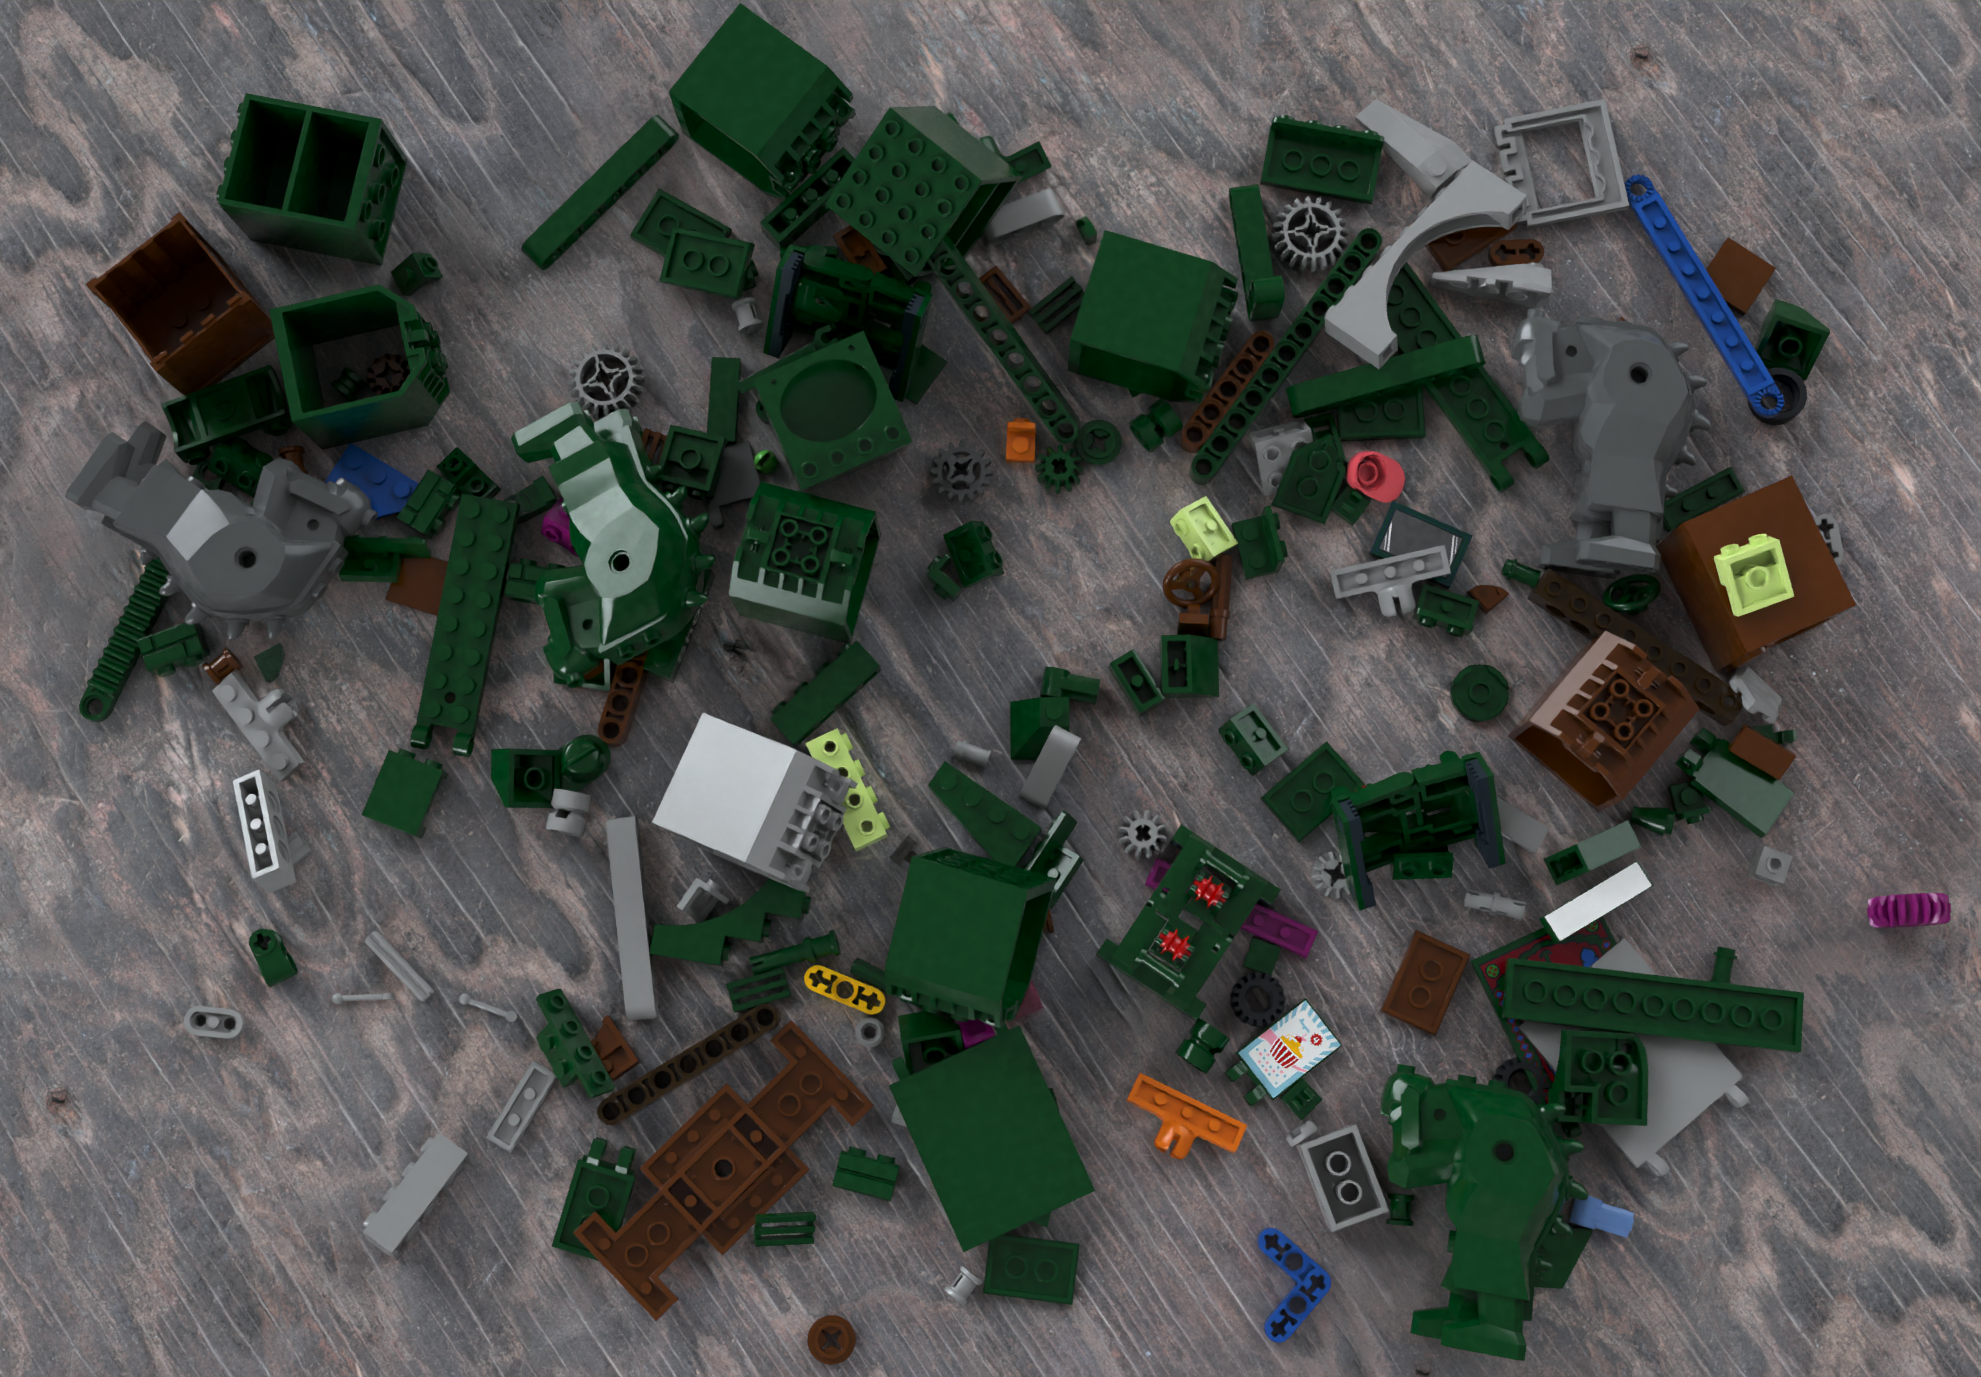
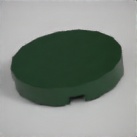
[1450,664,1509,722]

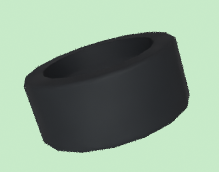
[1748,368,1807,425]

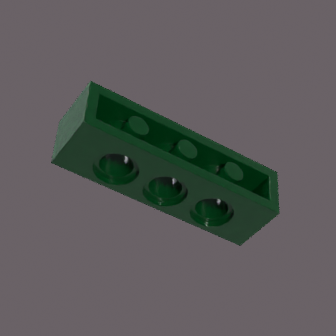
[760,147,855,250]

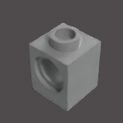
[1746,846,1793,887]

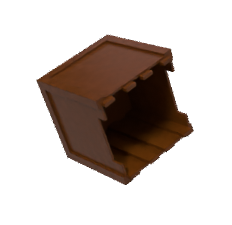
[86,212,275,395]

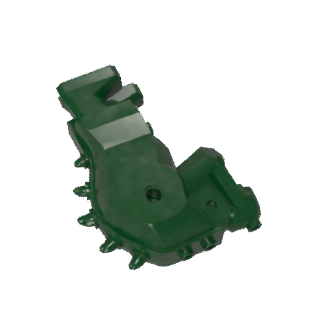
[511,402,716,688]
[1380,1064,1589,1361]

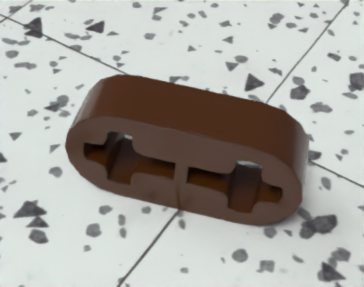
[1488,239,1544,267]

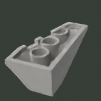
[1355,99,1472,199]

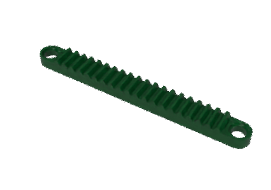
[79,458,226,722]

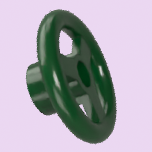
[1603,574,1661,615]

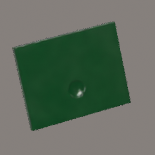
[875,325,948,405]

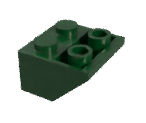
[1159,635,1219,698]

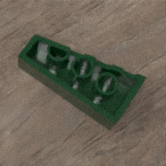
[928,761,1042,867]

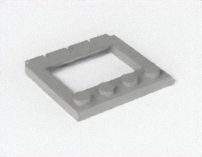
[1494,99,1629,229]

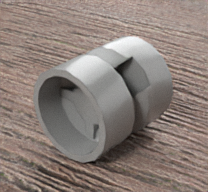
[546,789,592,837]

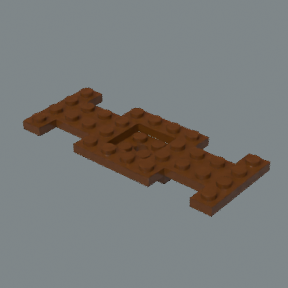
[573,1020,874,1321]

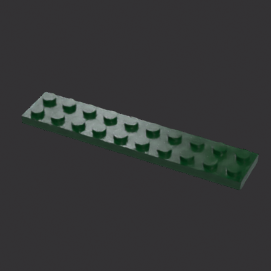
[1502,958,1804,1053]

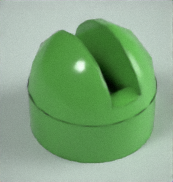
[754,450,778,475]

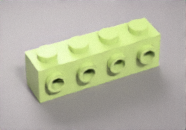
[806,728,890,852]

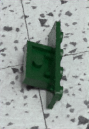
[339,535,431,583]
[1022,811,1084,909]
[536,989,615,1098]

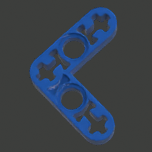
[1257,1227,1331,1343]

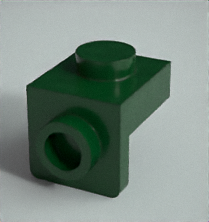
[391,253,443,296]
[927,553,961,602]

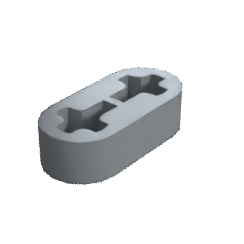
[1814,514,1844,566]

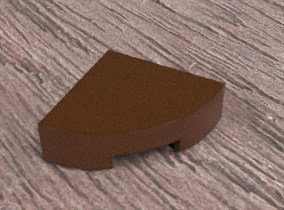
[1467,585,1509,614]

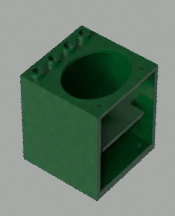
[753,331,912,493]

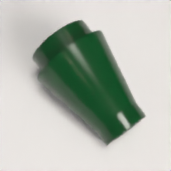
[1630,806,1676,836]

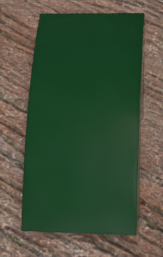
[436,447,501,499]

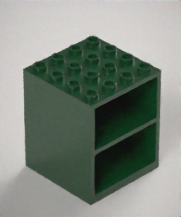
[216,93,408,266]
[825,106,1023,277]

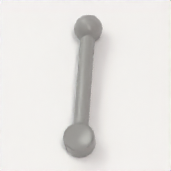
[332,993,394,1004]
[459,993,518,1022]

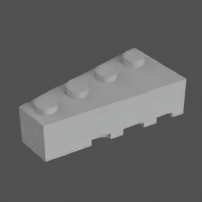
[363,1133,470,1262]

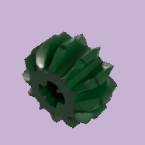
[1035,444,1084,494]

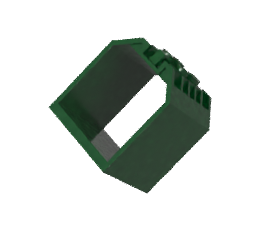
[668,3,856,201]
[1068,230,1238,403]
[269,284,450,450]
[729,482,881,644]
[885,847,1056,1028]

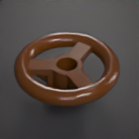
[1162,558,1220,608]

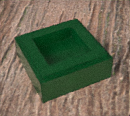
[1243,938,1281,976]

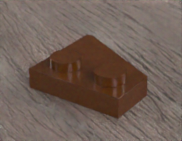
[578,1015,641,1089]

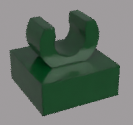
[1331,485,1371,526]
[1280,1078,1323,1120]

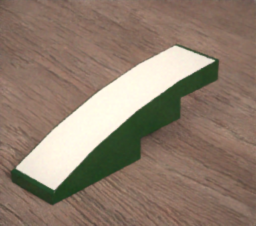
[1539,860,1654,944]

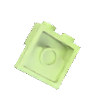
[1713,534,1794,617]

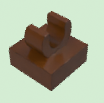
[1177,603,1209,637]

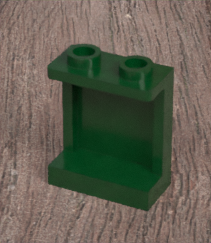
[361,748,448,839]

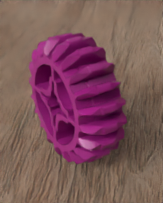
[1867,893,1952,928]

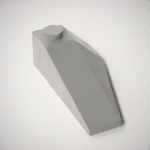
[1428,262,1552,310]

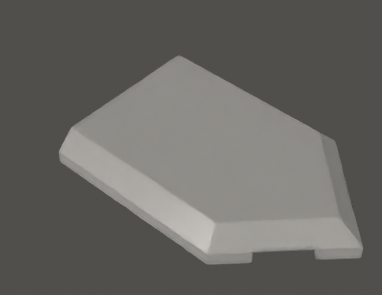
[1729,666,1782,724]

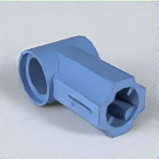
[1569,1196,1634,1238]

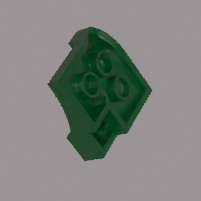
[1548,1030,1648,1126]

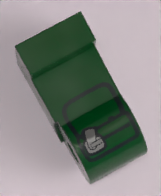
[503,476,558,525]

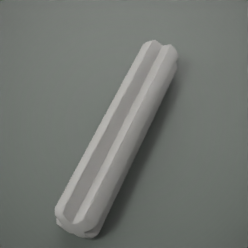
[365,931,434,1001]

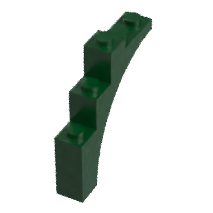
[650,878,811,967]

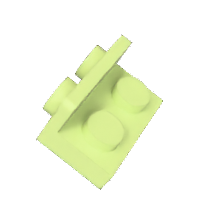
[1170,496,1238,562]

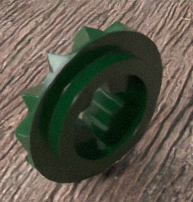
[1076,420,1122,466]

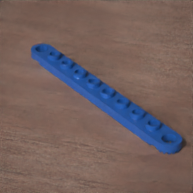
[1625,174,1784,418]

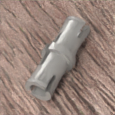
[1463,888,1526,920]

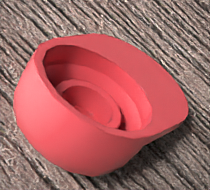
[1345,451,1405,503]

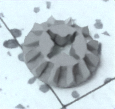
[1311,851,1350,898]

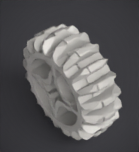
[1272,196,1349,274]
[567,342,646,419]

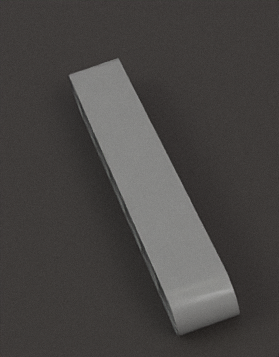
[606,816,658,1021]

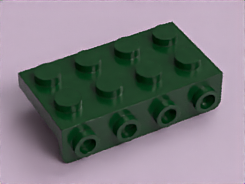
[1260,115,1385,205]

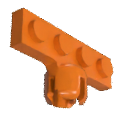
[1126,1073,1247,1159]

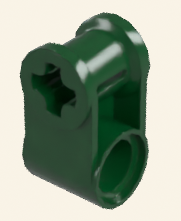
[249,929,298,988]

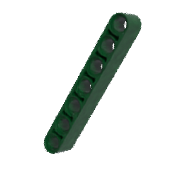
[521,115,679,270]
[1285,335,1486,418]

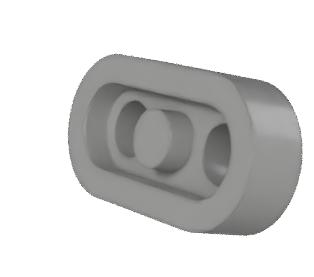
[184,1006,246,1039]

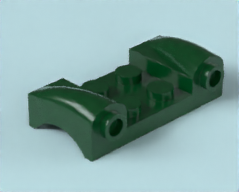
[161,365,292,465]

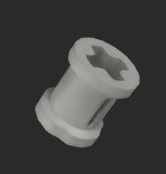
[731,297,764,334]
[944,1265,983,1306]

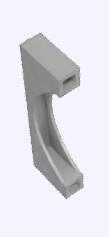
[1324,160,1527,369]

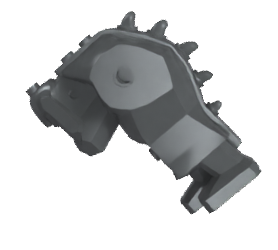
[1511,309,1712,579]
[65,421,378,640]

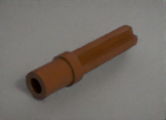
[1209,554,1233,641]

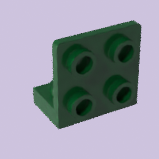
[1231,506,1288,580]

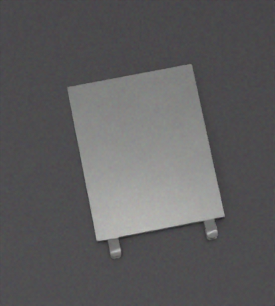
[1518,938,1749,1176]

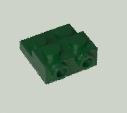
[657,425,727,501]

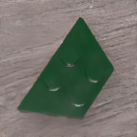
[1534,1227,1592,1289]

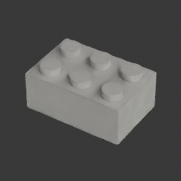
[1296,1124,1389,1232]

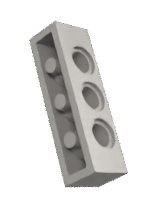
[233,769,296,893]

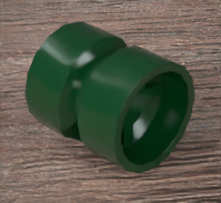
[1128,399,1183,452]
[1175,1018,1230,1074]

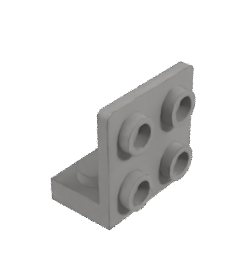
[1248,419,1313,496]

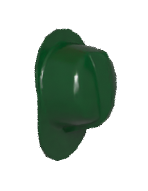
[558,735,610,792]

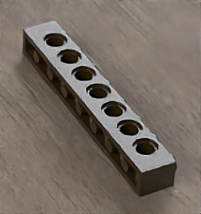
[1527,569,1743,726]

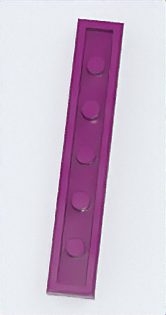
[1144,858,1318,959]

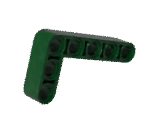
[1229,184,1285,322]

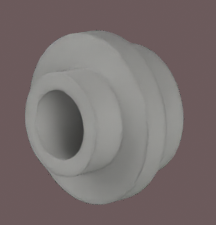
[855,1017,885,1047]

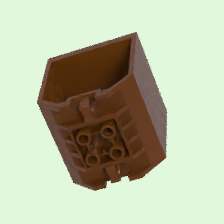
[1508,631,1699,812]

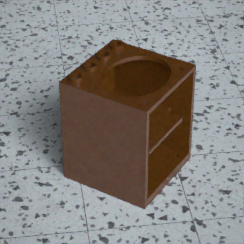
[1656,475,1856,673]

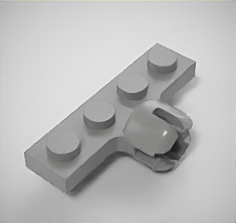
[1330,545,1451,617]
[212,672,305,782]

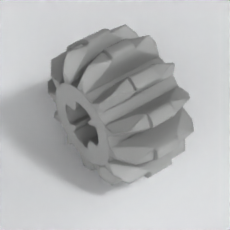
[1118,810,1167,859]

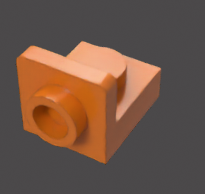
[1006,418,1036,463]

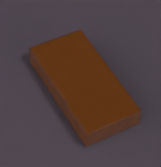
[1728,724,1796,780]

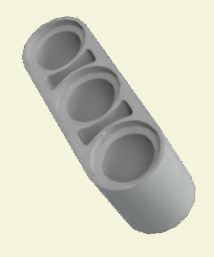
[983,189,1064,246]
[1019,725,1082,810]

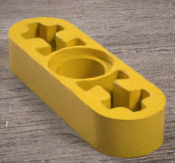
[804,965,886,1015]

